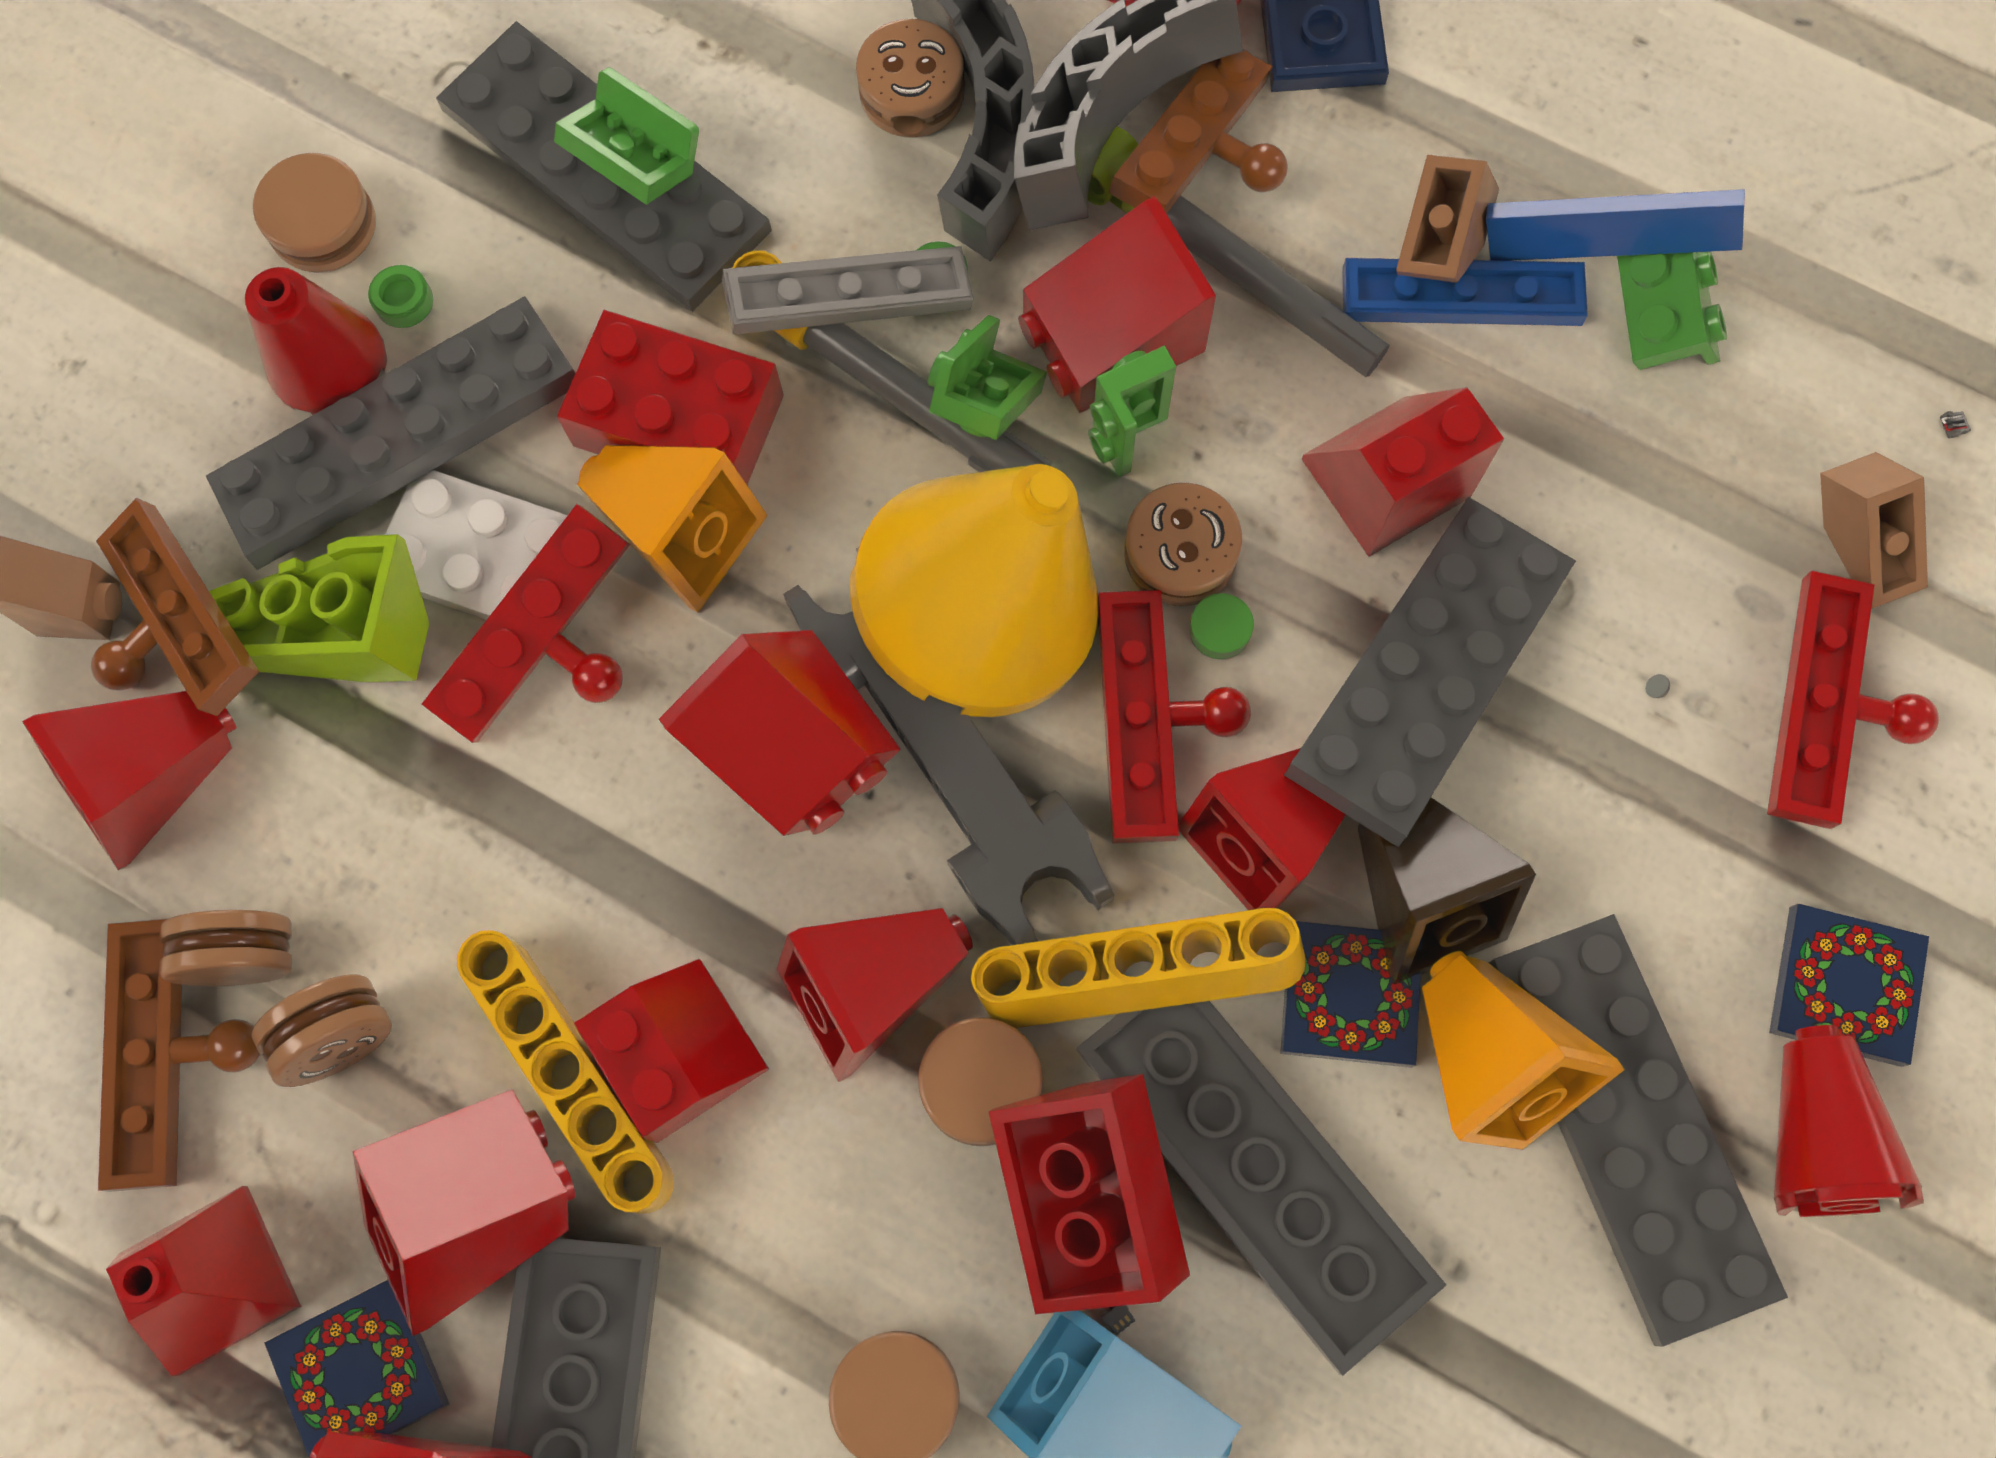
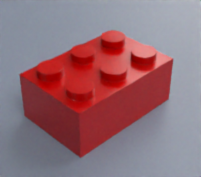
[557,310,784,485]

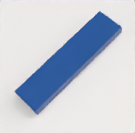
[1486,189,1745,261]
[1342,258,1588,326]

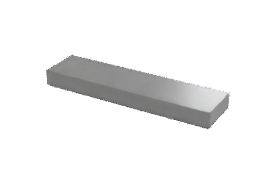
[722,246,974,334]

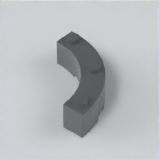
[911,0,1035,262]
[1014,0,1243,231]

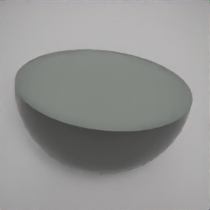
[1645,674,1670,698]

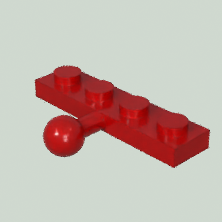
[421,504,631,743]
[1767,571,1939,829]
[1098,590,1251,844]

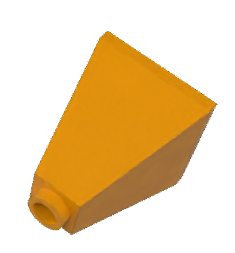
[577,445,768,613]
[1422,951,1625,1150]

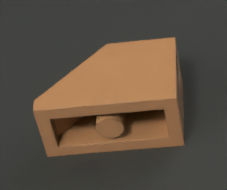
[1396,155,1499,283]
[1820,452,1928,609]
[0,536,122,640]

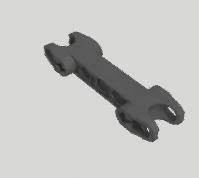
[783,547,1115,945]

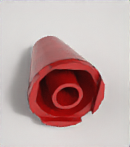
[245,267,387,415]
[1774,1025,1924,1217]

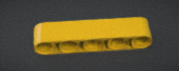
[971,908,1306,1028]
[457,930,674,1214]

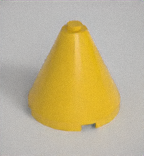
[849,464,1099,717]

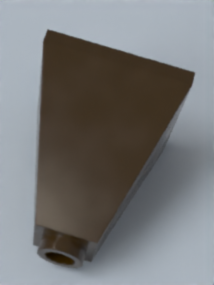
[1357,797,1536,985]

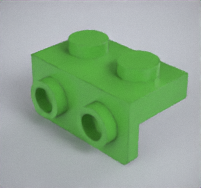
[554,67,699,205]
[1617,252,1727,370]
[928,315,1047,440]
[1088,345,1176,477]

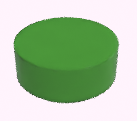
[368,265,433,328]
[1189,593,1254,659]

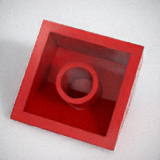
[574,959,769,1143]

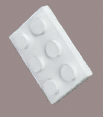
[385,470,567,620]

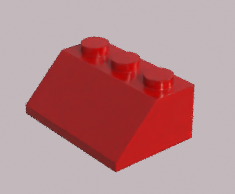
[988,1074,1190,1315]

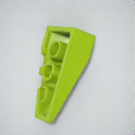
[166,534,429,682]

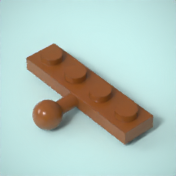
[1109,49,1288,214]
[91,498,260,716]
[98,919,260,1192]

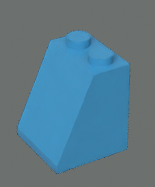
[987,1310,1242,1458]

